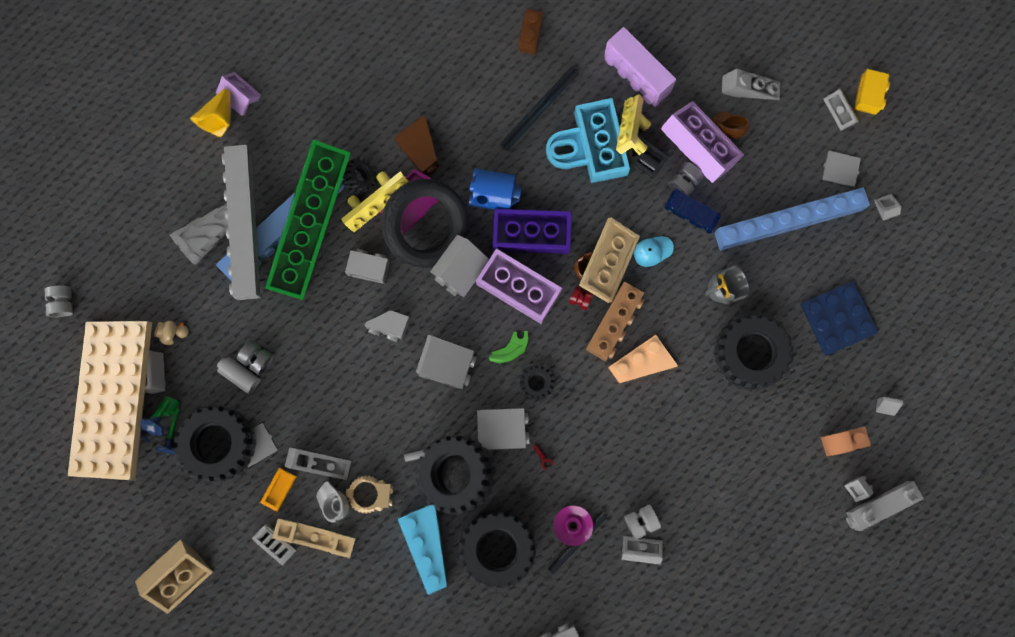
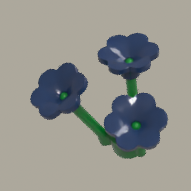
[140,396,180,454]

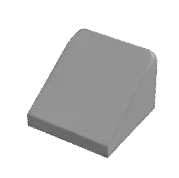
[874,194,901,220]
[876,397,903,416]

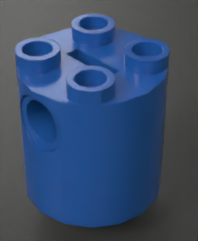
[469,168,522,210]

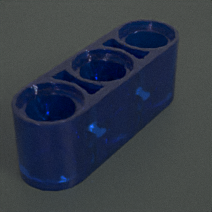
[664,190,721,234]

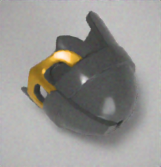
[705,265,750,305]

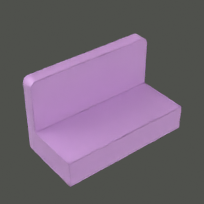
[216,72,261,116]

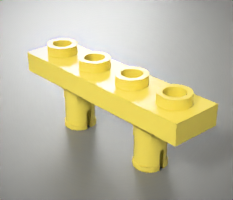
[616,94,651,155]
[341,172,409,232]

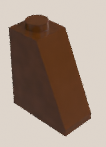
[394,115,438,175]

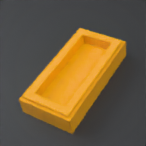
[260,467,297,512]

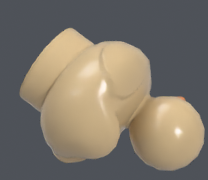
[154,321,189,345]

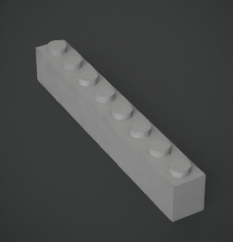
[222,145,261,300]

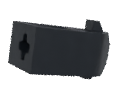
[626,135,668,179]

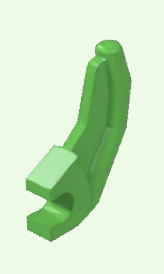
[489,331,528,363]

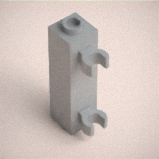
[846,481,924,531]

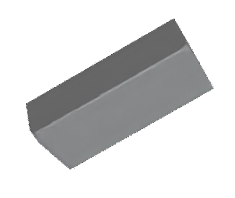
[824,89,860,130]
[621,536,663,564]

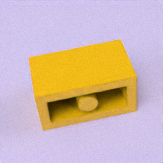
[854,69,890,115]

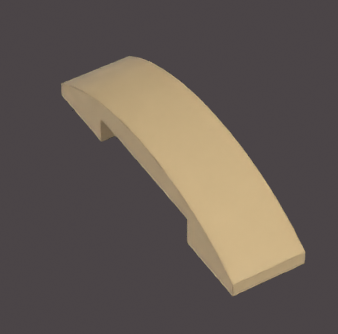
[272,518,355,558]

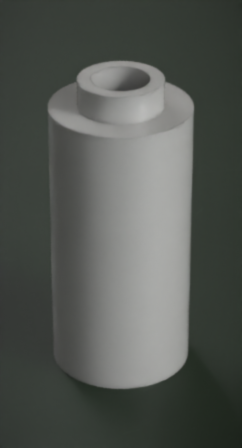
[217,357,261,394]

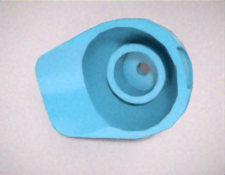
[633,236,674,267]

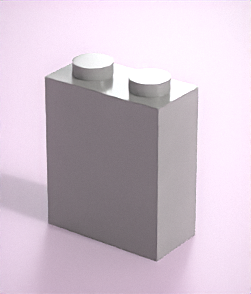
[430,235,489,297]
[477,408,529,450]

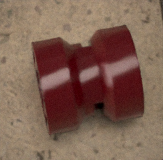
[569,286,593,311]

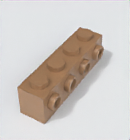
[586,282,645,361]

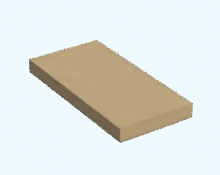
[579,217,640,303]

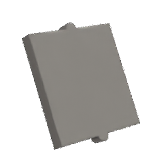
[822,151,861,188]
[248,423,278,467]

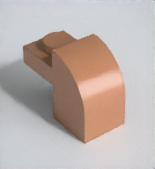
[821,426,871,456]

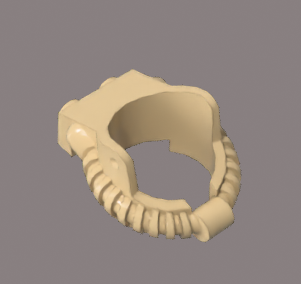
[346,475,393,514]

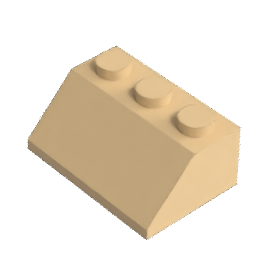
[135,540,213,614]

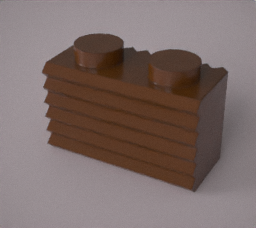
[518,9,543,55]

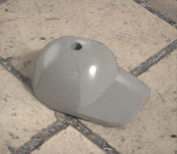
[316,481,349,522]

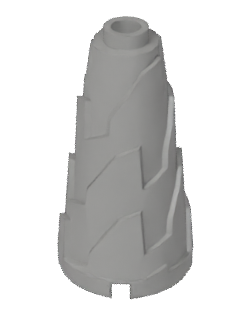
[170,203,229,265]

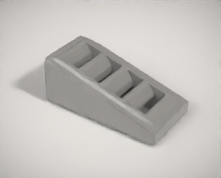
[252,524,297,566]

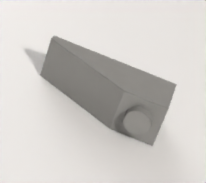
[285,447,351,480]

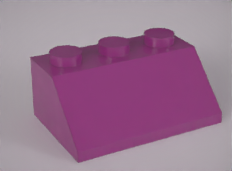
[380,169,439,234]

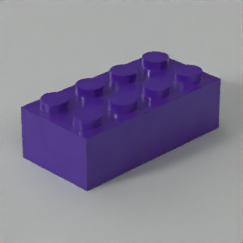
[493,209,571,254]

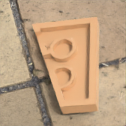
[608,335,678,383]

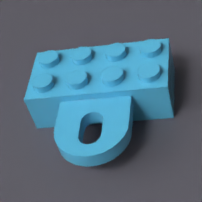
[546,98,630,183]

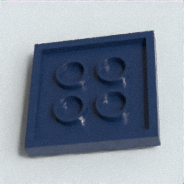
[800,281,878,356]

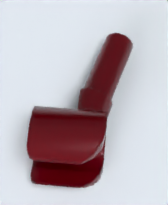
[533,444,553,470]

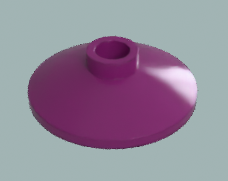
[554,506,593,546]

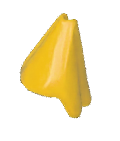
[190,88,231,137]

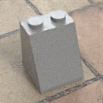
[416,335,477,390]

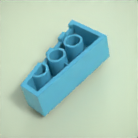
[398,505,448,595]

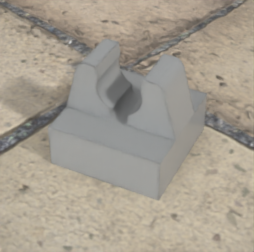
[844,476,874,502]

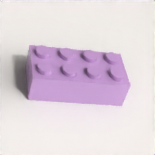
[604,27,676,107]
[661,101,744,183]
[476,249,562,324]

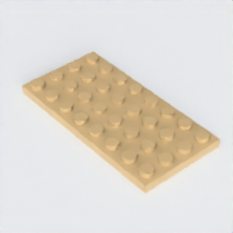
[68,321,152,480]

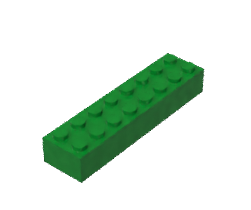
[264,140,351,300]

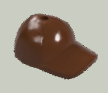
[711,112,750,139]

